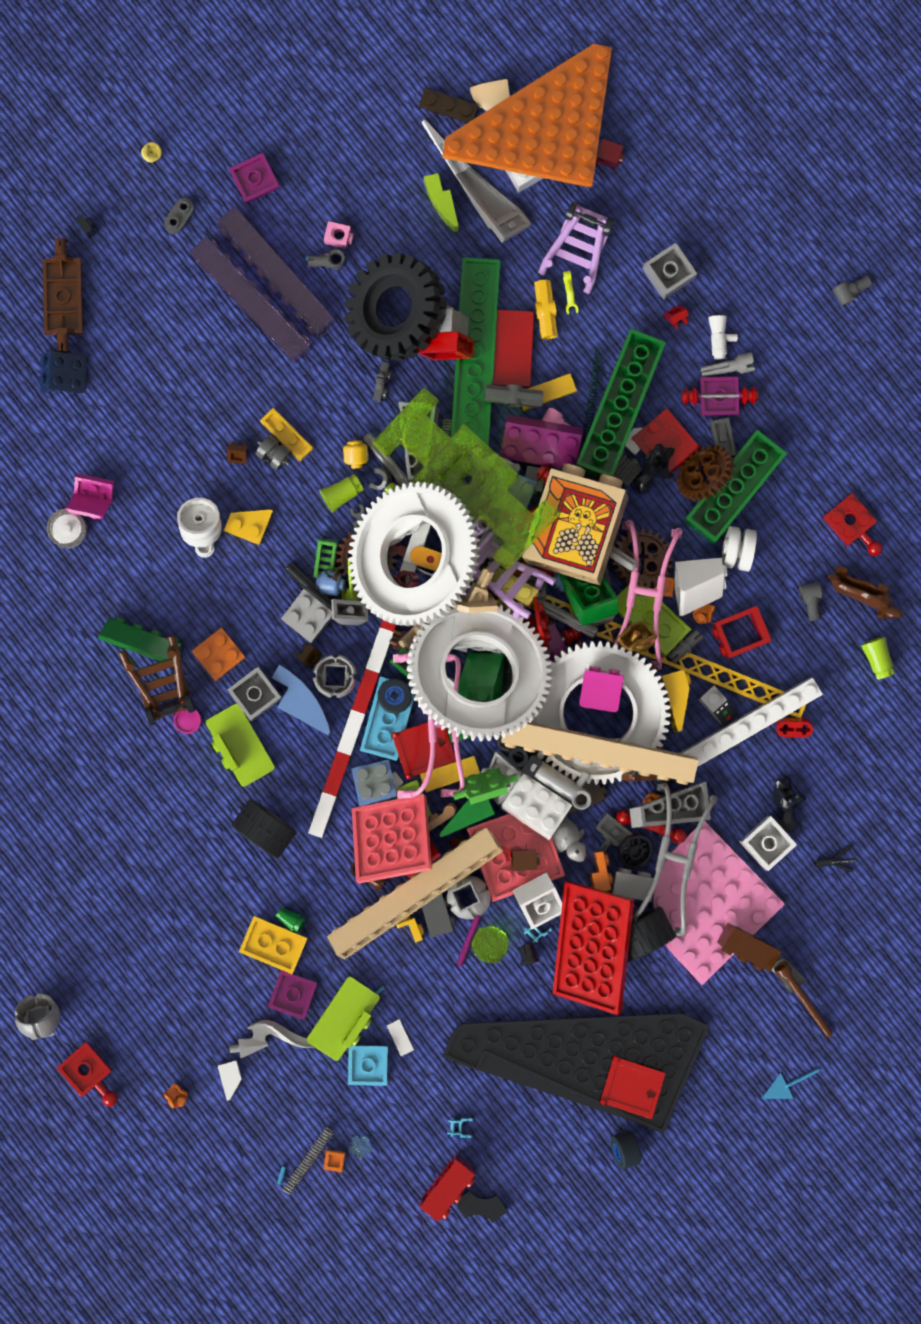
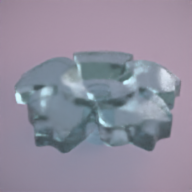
[348,1135,372,1159]

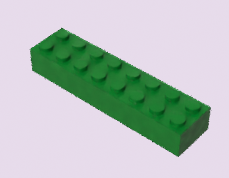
[576,328,666,480]

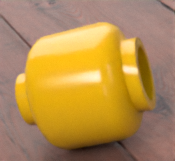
[343,440,369,469]

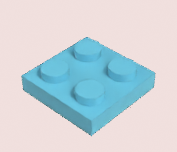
[348,1045,388,1086]

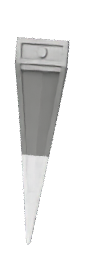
[422,120,531,243]

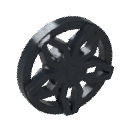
[618,833,653,869]

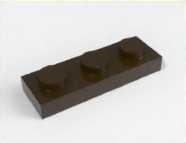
[419,88,478,123]

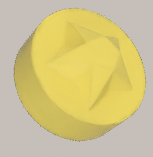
[141,142,161,163]

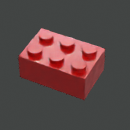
[420,1154,475,1222]

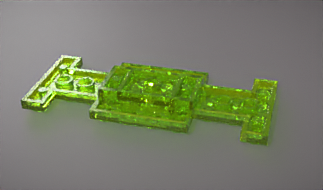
[372,387,561,571]

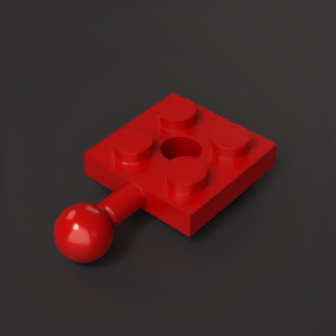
[822,493,883,556]
[57,1042,118,1107]

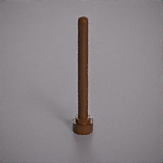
[774,961,833,1037]

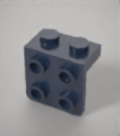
[38,351,86,394]

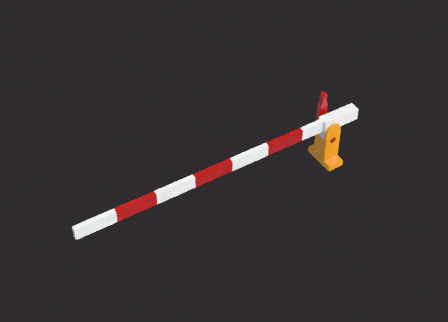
[308,523,442,838]

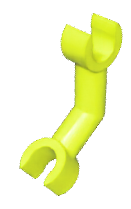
[563,271,578,315]

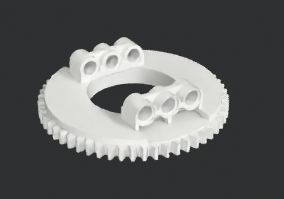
[348,482,480,626]
[407,605,552,741]
[532,641,671,785]

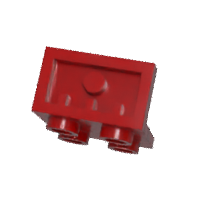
[522,597,552,649]

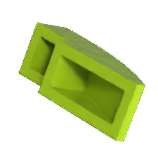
[424,173,459,232]

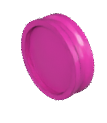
[174,709,201,734]

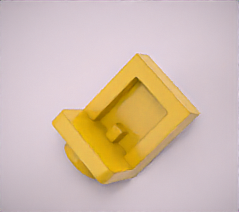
[396,915,425,943]

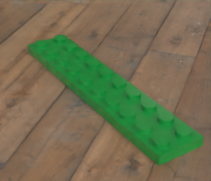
[450,257,500,448]

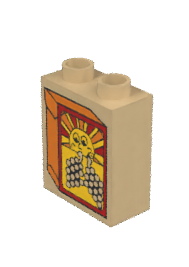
[522,464,628,585]

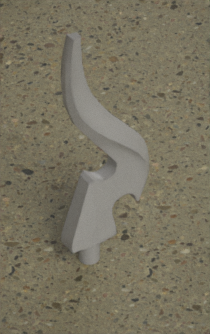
[229,1020,314,1058]

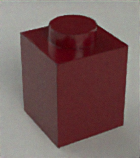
[596,139,625,169]

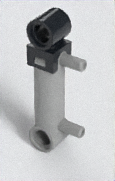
[509,746,591,810]

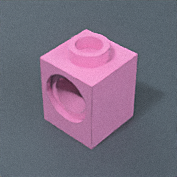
[324,221,354,249]

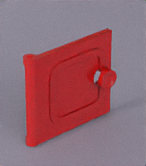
[632,408,701,479]
[392,722,456,779]
[600,1056,666,1119]

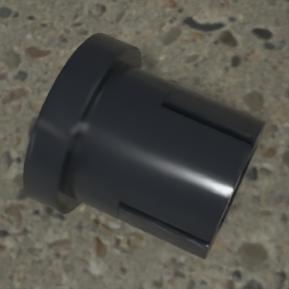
[518,943,540,967]

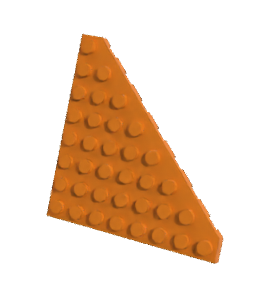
[442,44,612,188]

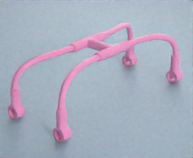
[612,520,683,670]
[393,653,465,799]

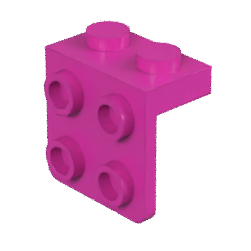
[66,473,114,519]
[579,666,624,712]

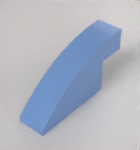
[272,665,331,736]

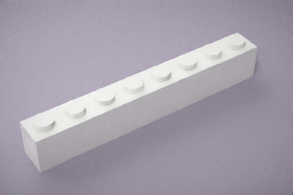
[680,677,823,767]

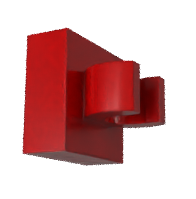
[663,304,689,329]

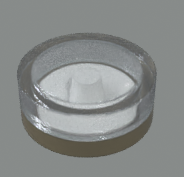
[46,509,87,549]

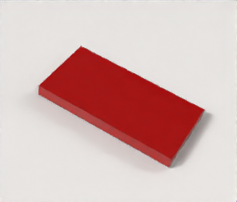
[492,310,534,388]

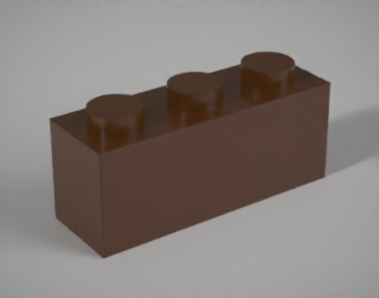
[717,922,782,972]

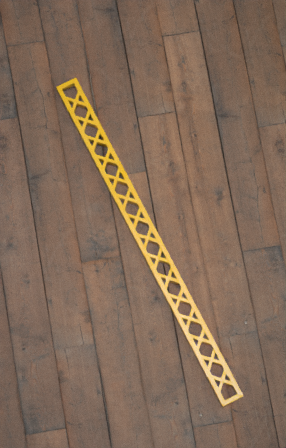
[517,595,806,718]

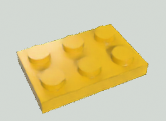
[239,916,308,974]

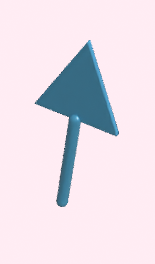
[761,1068,820,1099]

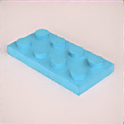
[360,677,415,761]

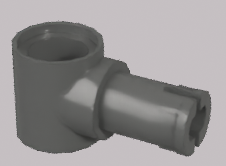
[308,249,345,271]
[832,276,872,306]
[799,582,822,621]

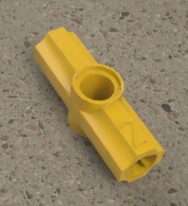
[534,280,558,340]

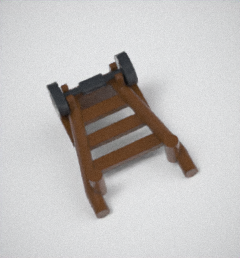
[118,634,195,726]

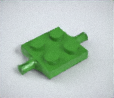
[453,768,518,805]

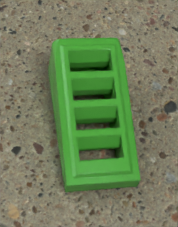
[313,538,338,578]

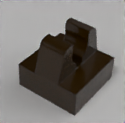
[296,643,323,669]

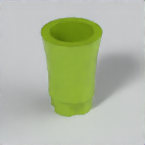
[319,475,364,513]
[860,636,895,680]

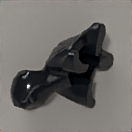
[634,444,675,494]
[772,776,806,832]

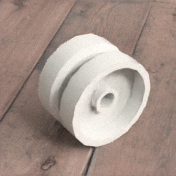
[177,498,222,547]
[722,526,757,572]

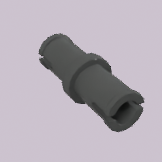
[667,630,703,664]

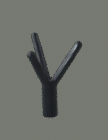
[816,844,858,873]

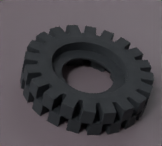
[344,253,446,361]

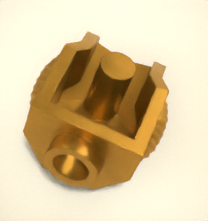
[617,621,658,652]

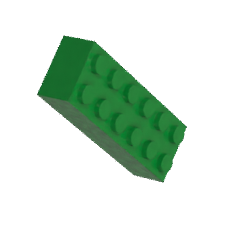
[683,430,787,545]

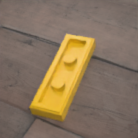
[522,373,577,411]
[260,408,314,462]
[420,756,480,792]

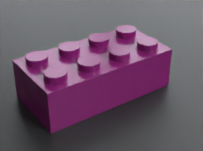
[500,415,583,469]

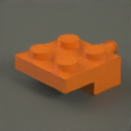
[589,850,613,892]

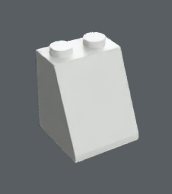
[674,558,727,616]

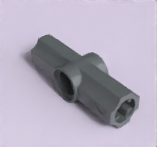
[484,384,543,408]

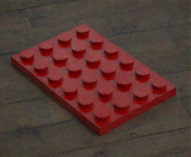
[553,881,634,1015]

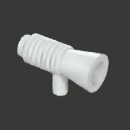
[708,315,738,360]

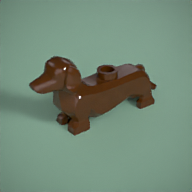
[827,565,903,620]

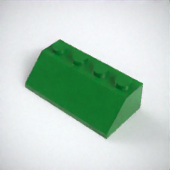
[98,617,184,662]

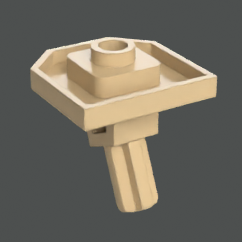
[455,568,498,613]

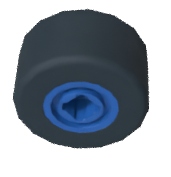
[378,679,412,714]
[610,1131,641,1170]

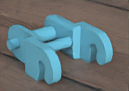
[524,927,553,943]
[447,1117,473,1138]

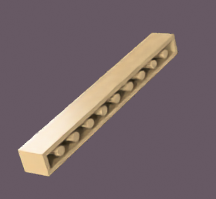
[501,721,699,785]
[327,828,503,960]

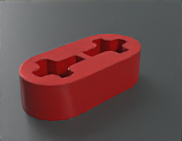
[775,718,813,738]

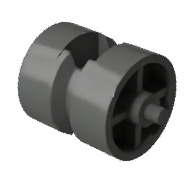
[255,435,292,471]

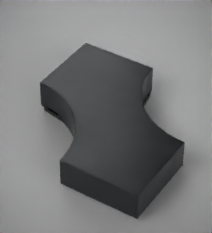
[454,1190,508,1223]

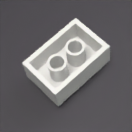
[501,773,572,840]

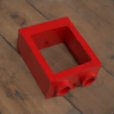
[417,332,474,361]
[711,606,772,659]

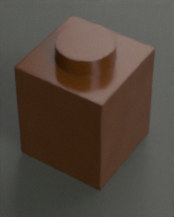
[510,849,540,871]

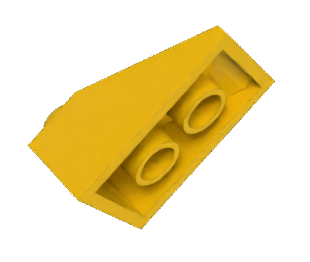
[659,670,691,733]

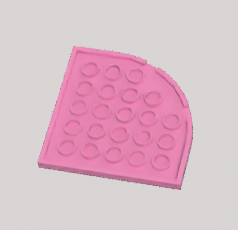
[653,822,785,985]

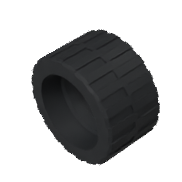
[231,799,297,858]
[627,907,676,962]

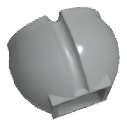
[313,654,357,698]
[447,875,491,920]
[15,993,60,1040]

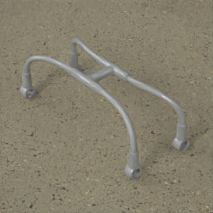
[632,783,718,937]

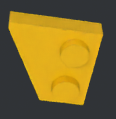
[224,510,273,545]

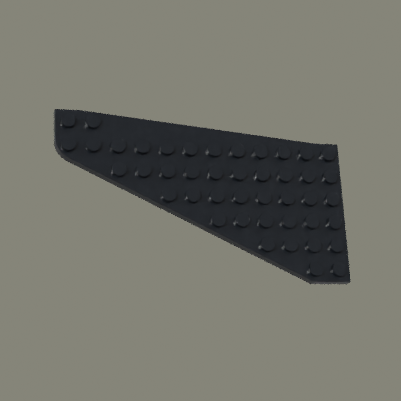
[442,1013,710,1134]

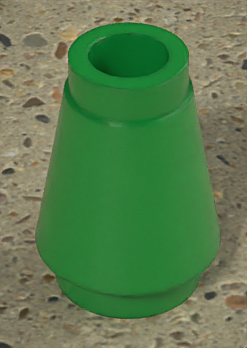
[276,907,306,933]

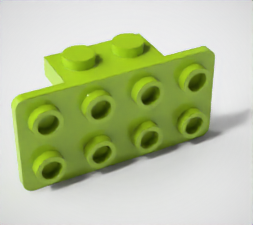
[206,704,275,787]
[307,977,380,1061]

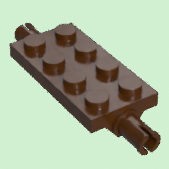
[42,238,83,353]

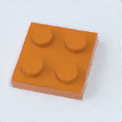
[192,627,246,681]

